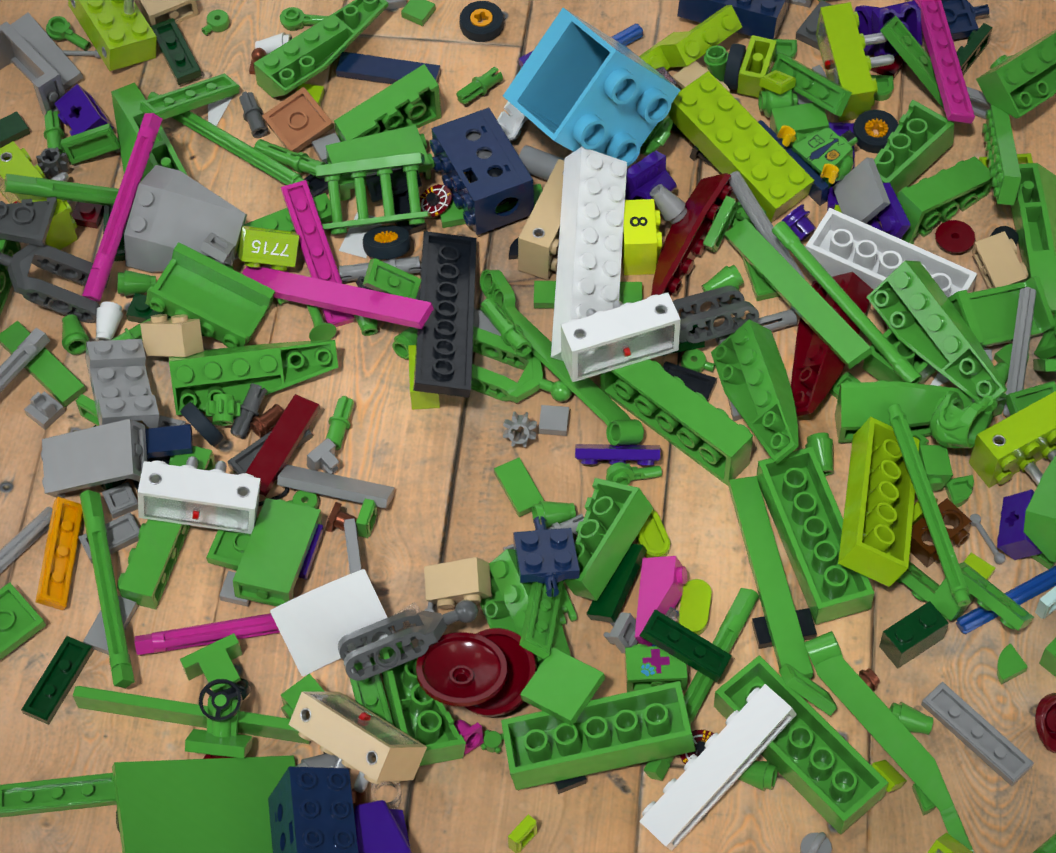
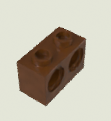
[910,498,972,568]

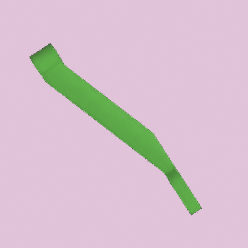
[480,270,644,446]
[804,631,974,853]

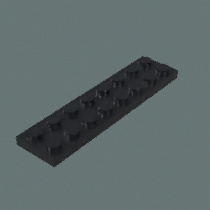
[413,231,477,398]

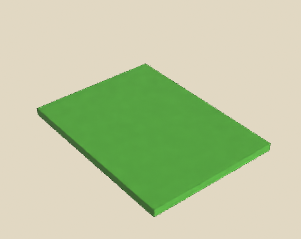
[112,755,296,853]

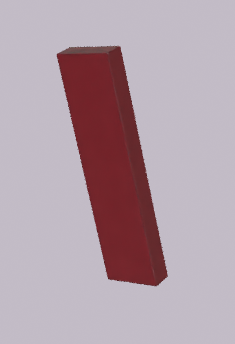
[246,394,320,497]

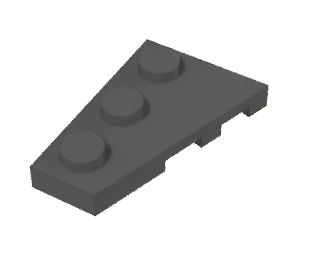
[0,197,57,246]

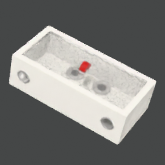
[561,293,680,382]
[138,456,260,534]

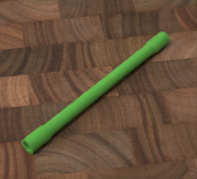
[772,221,922,384]

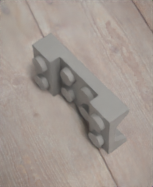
[85,339,159,428]

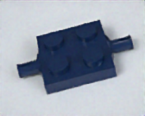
[941,0,989,40]
[513,516,580,597]

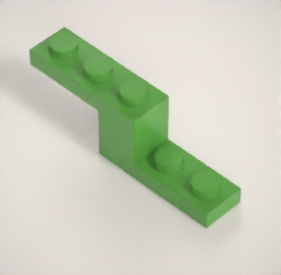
[896,561,1034,630]

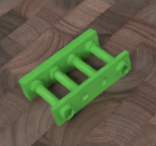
[316,152,432,235]

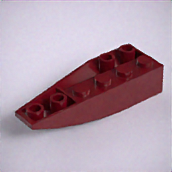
[651,173,733,296]
[791,272,873,416]

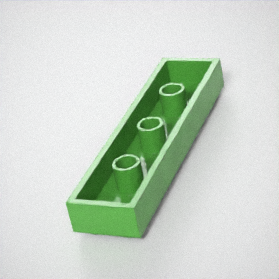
[982,104,1021,205]

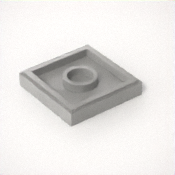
[833,157,890,224]

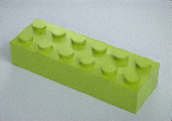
[668,71,814,223]
[838,416,920,587]

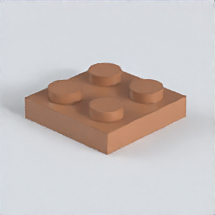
[262,87,334,153]

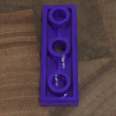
[575,444,660,465]

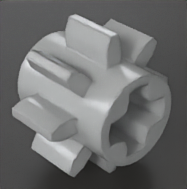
[503,412,537,447]

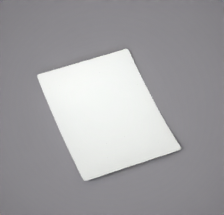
[270,569,395,677]

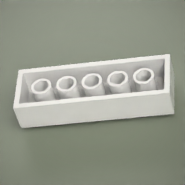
[805,208,977,297]

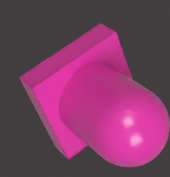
[454,720,484,755]

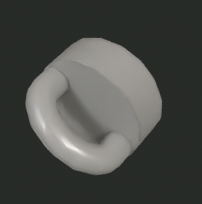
[800,832,832,853]

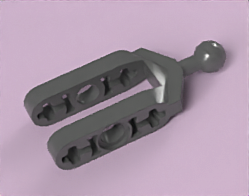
[0,244,110,323]
[672,286,759,343]
[338,600,478,681]

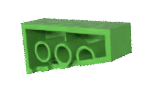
[334,64,441,142]
[874,100,954,196]
[897,156,993,244]
[563,478,654,601]
[379,642,466,766]

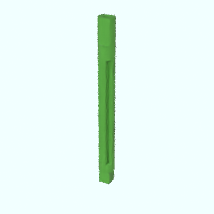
[4,174,119,206]
[80,490,135,688]
[644,588,759,781]

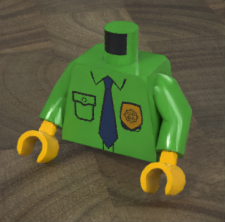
[777,125,858,188]

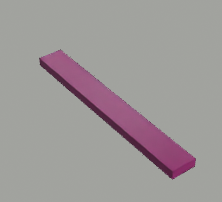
[915,0,975,124]
[242,266,434,329]

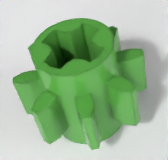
[206,394,241,426]

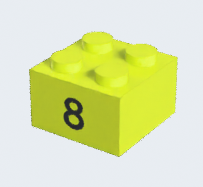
[622,199,662,275]

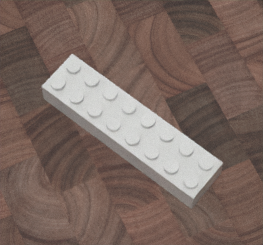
[551,147,627,361]

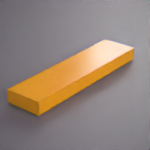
[35,497,83,610]

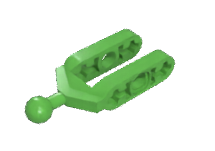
[471,326,572,403]

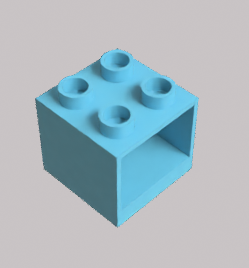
[503,8,680,166]

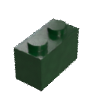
[879,601,949,669]

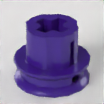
[780,204,816,242]

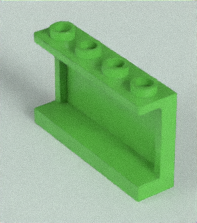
[145,242,275,348]

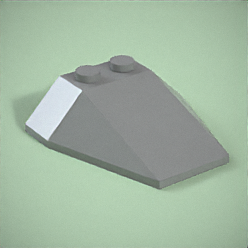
[124,165,247,273]

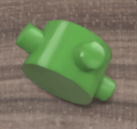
[480,730,504,754]

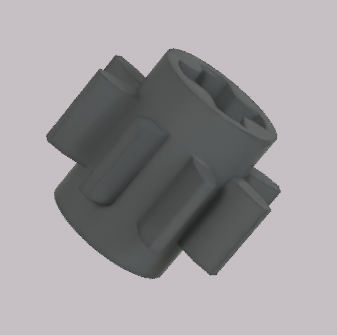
[36,147,69,179]

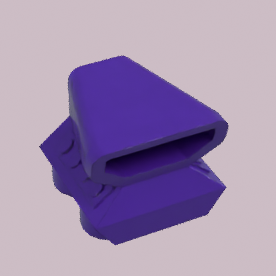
[855,0,922,57]
[625,150,677,200]
[354,800,412,853]

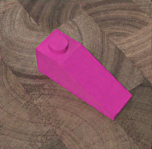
[635,556,687,647]

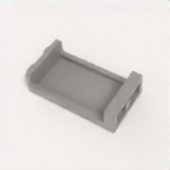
[0,21,65,116]
[41,419,147,498]

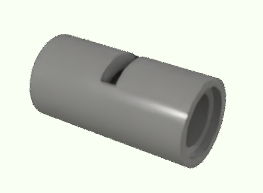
[519,145,564,181]

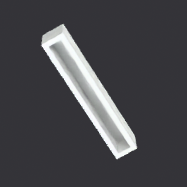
[639,684,797,851]

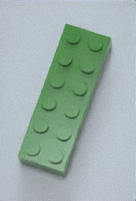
[600,359,753,486]
[756,447,874,625]
[714,655,889,835]
[501,681,696,790]

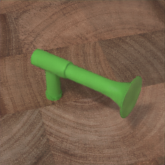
[277,298,336,341]

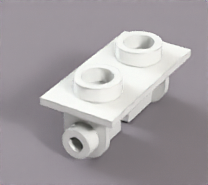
[497,101,528,142]

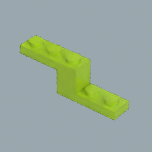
[639,5,742,74]

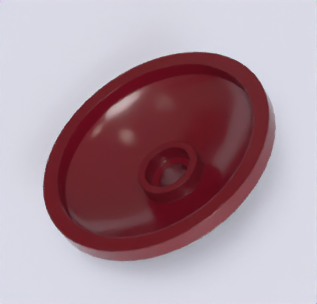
[461,628,537,717]
[416,632,507,707]

